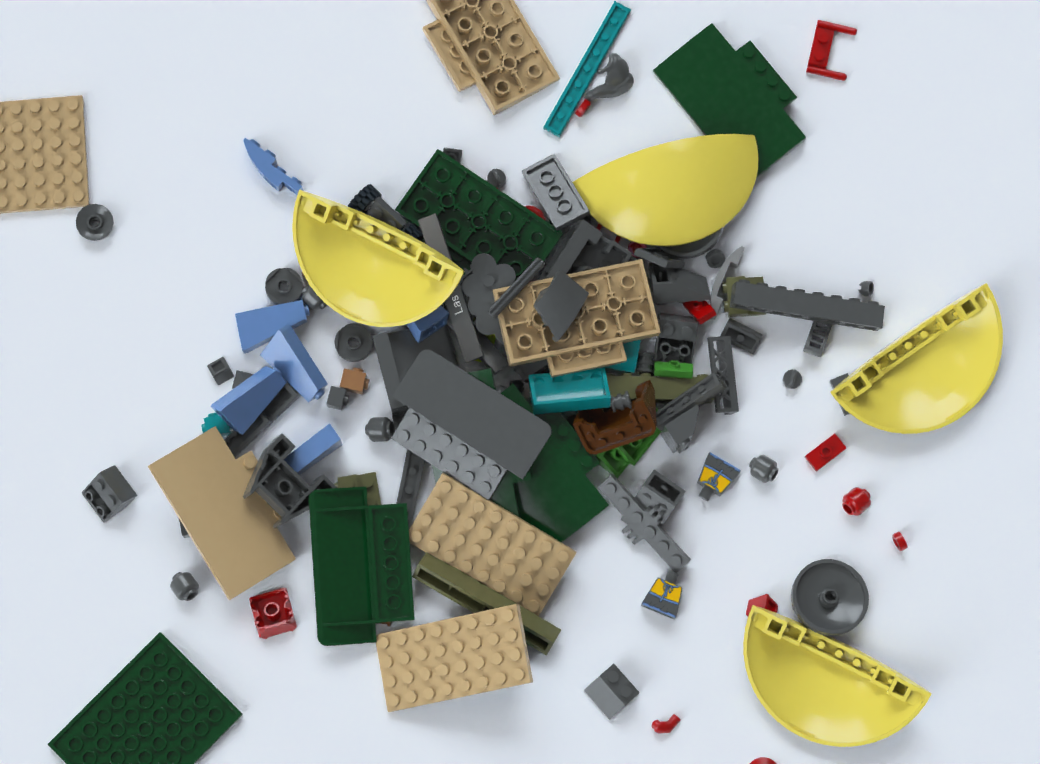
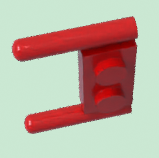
[806,20,857,81]

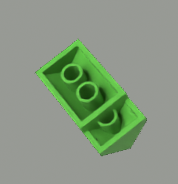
[596,407,661,479]

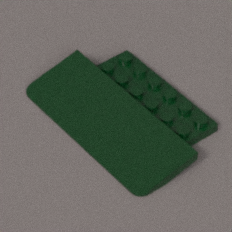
[309,487,415,646]

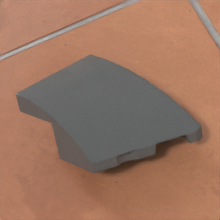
[533,270,589,342]

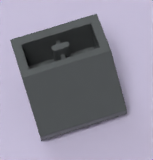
[81,465,138,523]

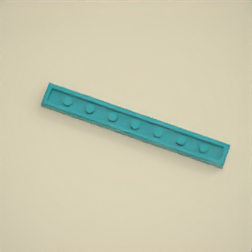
[543,1,631,138]

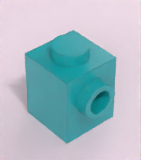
[201,413,231,437]

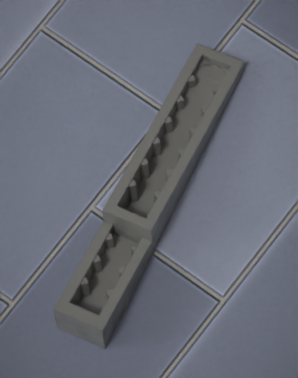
[224,382,301,457]

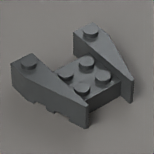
[243,433,337,528]

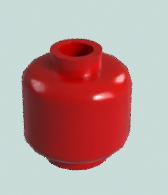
[842,487,871,516]

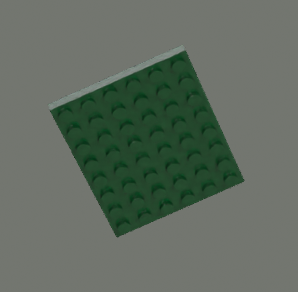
[47,632,243,764]

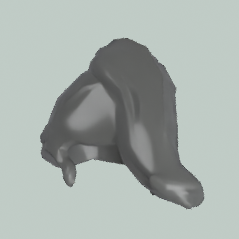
[584,53,634,101]

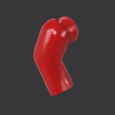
[651,714,681,734]

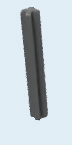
[488,258,545,318]

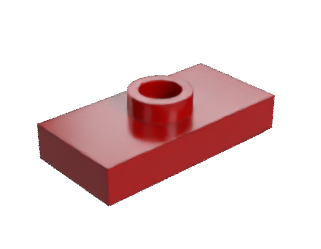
[682,301,717,324]
[804,433,846,472]

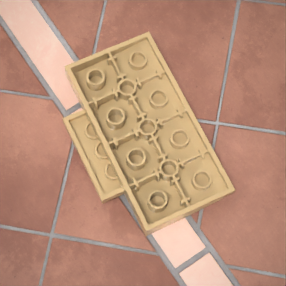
[422,0,560,115]
[493,259,661,378]
[148,426,296,600]

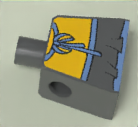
[697,452,741,502]
[640,570,683,620]

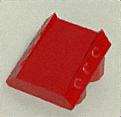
[249,587,297,639]

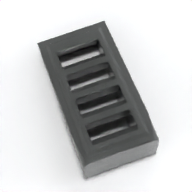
[803,321,833,357]

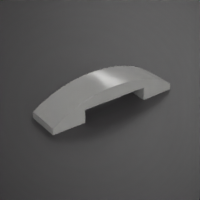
[710,246,745,320]

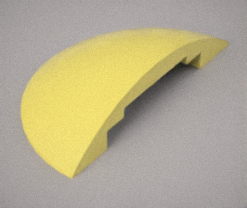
[572,134,758,246]
[292,190,465,327]
[830,283,1003,434]
[743,605,932,747]

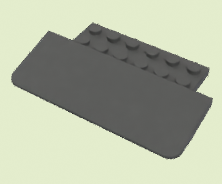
[391,349,552,501]

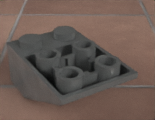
[649,264,711,305]
[652,313,698,374]
[620,469,686,527]

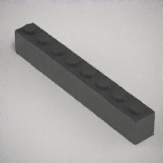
[730,280,885,331]

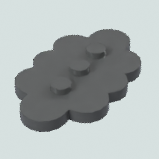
[463,253,516,345]

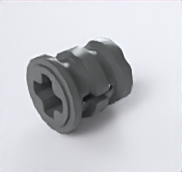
[636,352,655,373]
[611,391,632,413]

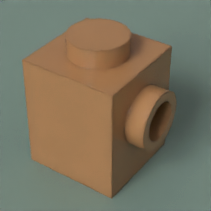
[340,368,370,395]

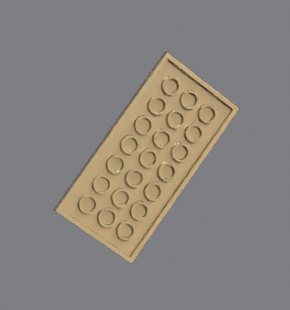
[409,473,577,616]
[376,604,533,712]

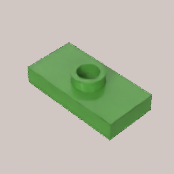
[654,361,693,379]

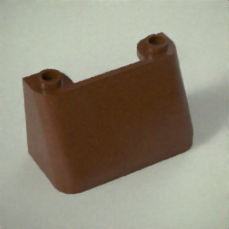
[573,380,657,454]

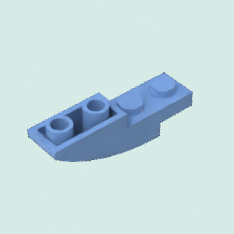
[243,137,304,195]

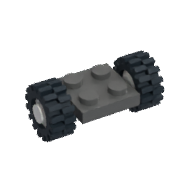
[348,184,423,241]

